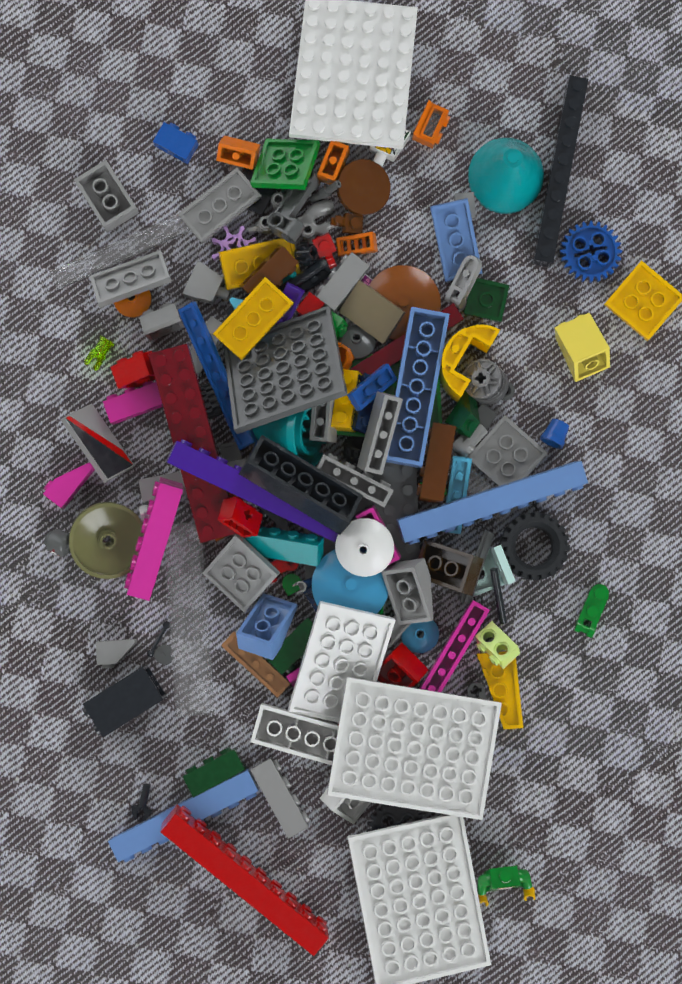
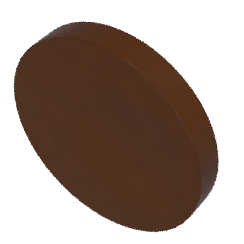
[336,159,391,216]

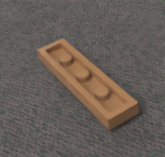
[221,631,291,698]

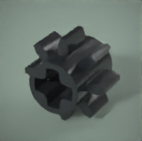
[294,242,318,266]

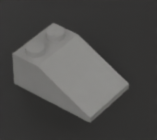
[381,558,433,625]

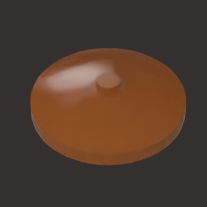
[369,265,441,341]

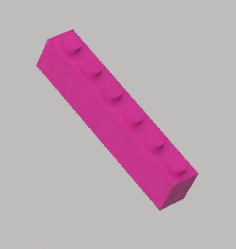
[419,600,490,692]

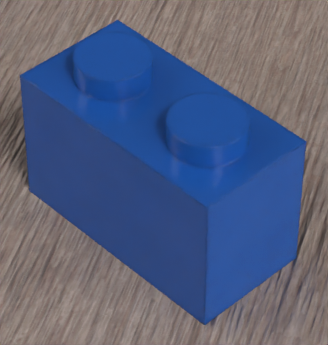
[153,122,199,165]

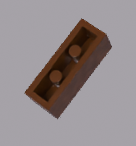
[239,245,299,295]

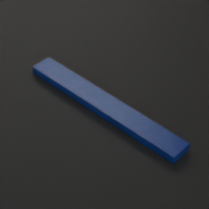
[178,302,257,450]

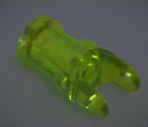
[84,335,115,371]

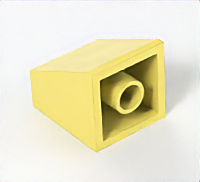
[554,313,610,382]

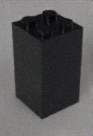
[82,664,167,737]

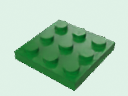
[250,139,320,190]

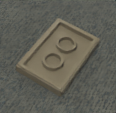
[339,280,406,344]

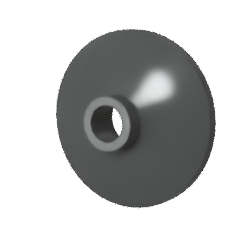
[338,325,376,359]

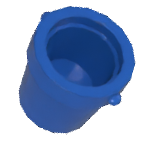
[540,419,569,449]

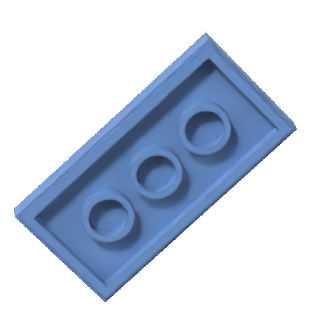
[430,198,483,282]

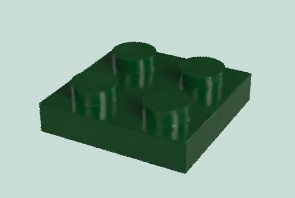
[464,278,510,323]

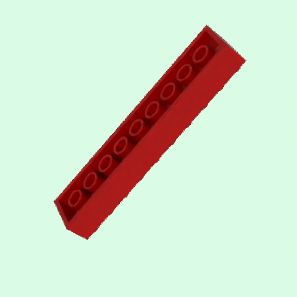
[160,804,329,956]

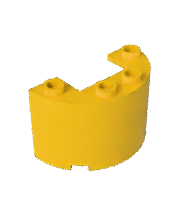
[439,324,500,402]

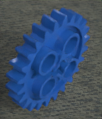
[559,221,622,283]

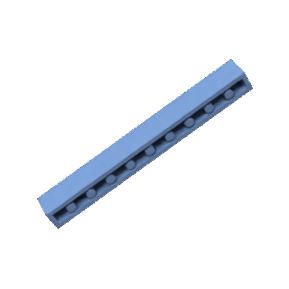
[396,461,588,545]

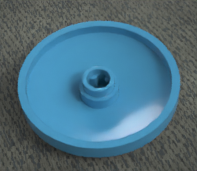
[312,547,388,614]

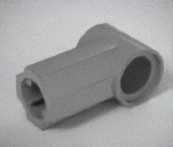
[452,424,488,457]

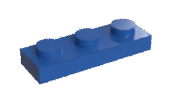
[347,363,397,411]

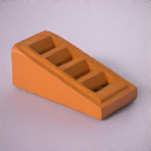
[336,232,378,257]

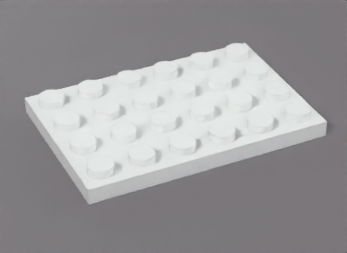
[288,601,395,723]

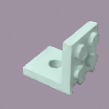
[473,545,516,597]

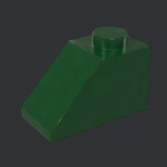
[445,391,480,438]

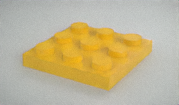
[604,260,682,341]

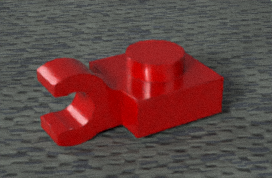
[312,232,337,269]

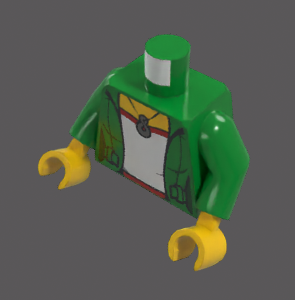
[477,865,536,906]

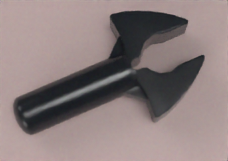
[131,783,153,821]

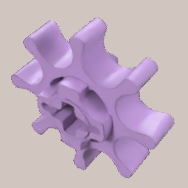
[212,226,257,261]

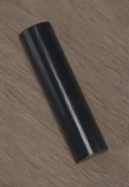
[278,258,331,293]

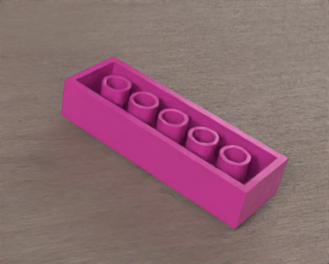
[124,477,183,601]

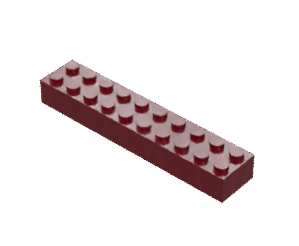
[149,344,237,543]

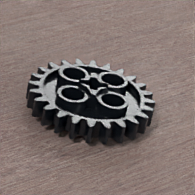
[366,804,425,832]

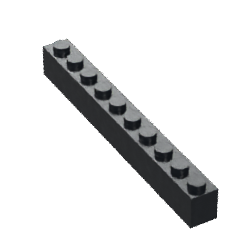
[532,75,588,268]

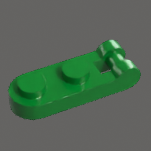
[573,584,609,638]

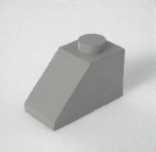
[96,639,137,668]

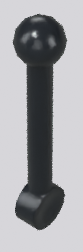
[147,621,171,657]

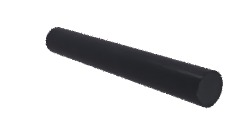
[490,568,507,624]

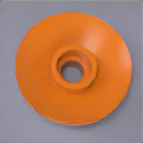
[114,290,152,318]

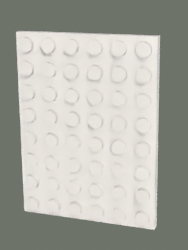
[289,0,418,149]
[327,677,502,820]
[347,814,491,984]

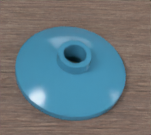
[401,620,439,653]

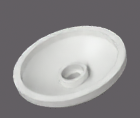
[335,518,394,577]

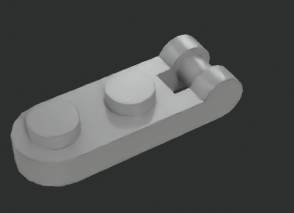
[445,255,482,309]

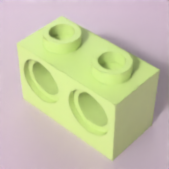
[475,621,520,669]

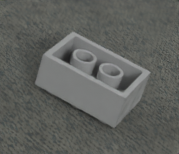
[74,160,139,233]

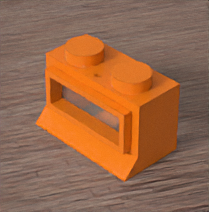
[412,100,451,149]

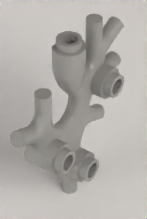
[247,189,339,246]

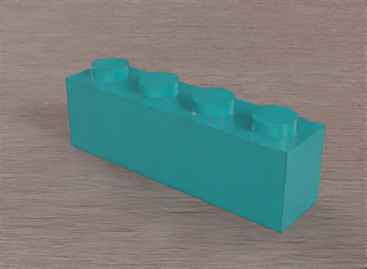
[244,525,324,566]

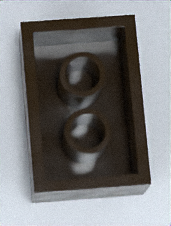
[418,539,484,596]

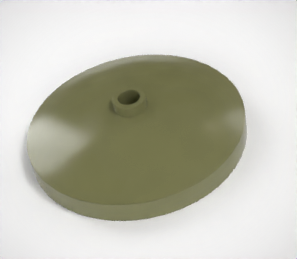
[69,502,143,579]

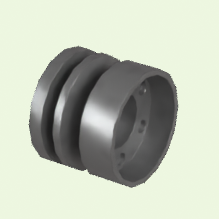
[463,359,509,405]

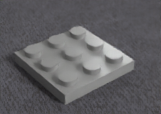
[467,415,548,486]
[203,534,280,612]

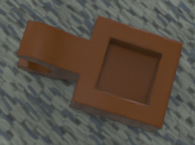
[330,213,363,235]

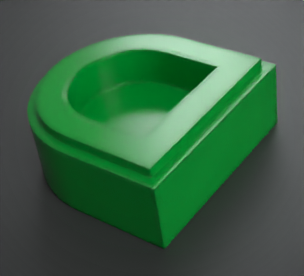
[282,574,301,596]

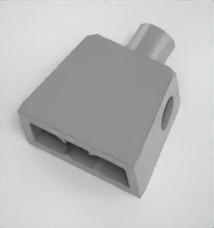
[182,261,231,305]

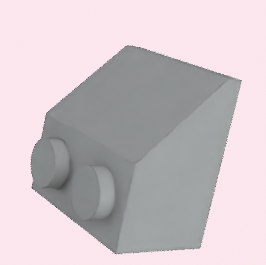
[139,303,185,341]

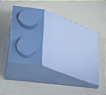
[236,593,298,660]

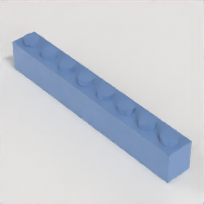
[108,768,259,863]

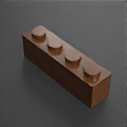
[416,422,456,505]

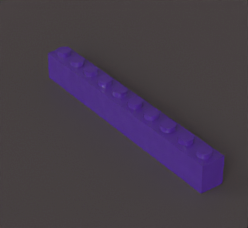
[166,439,338,543]

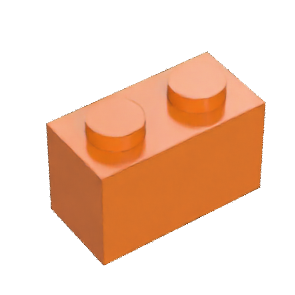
[216,135,261,170]
[317,141,350,185]

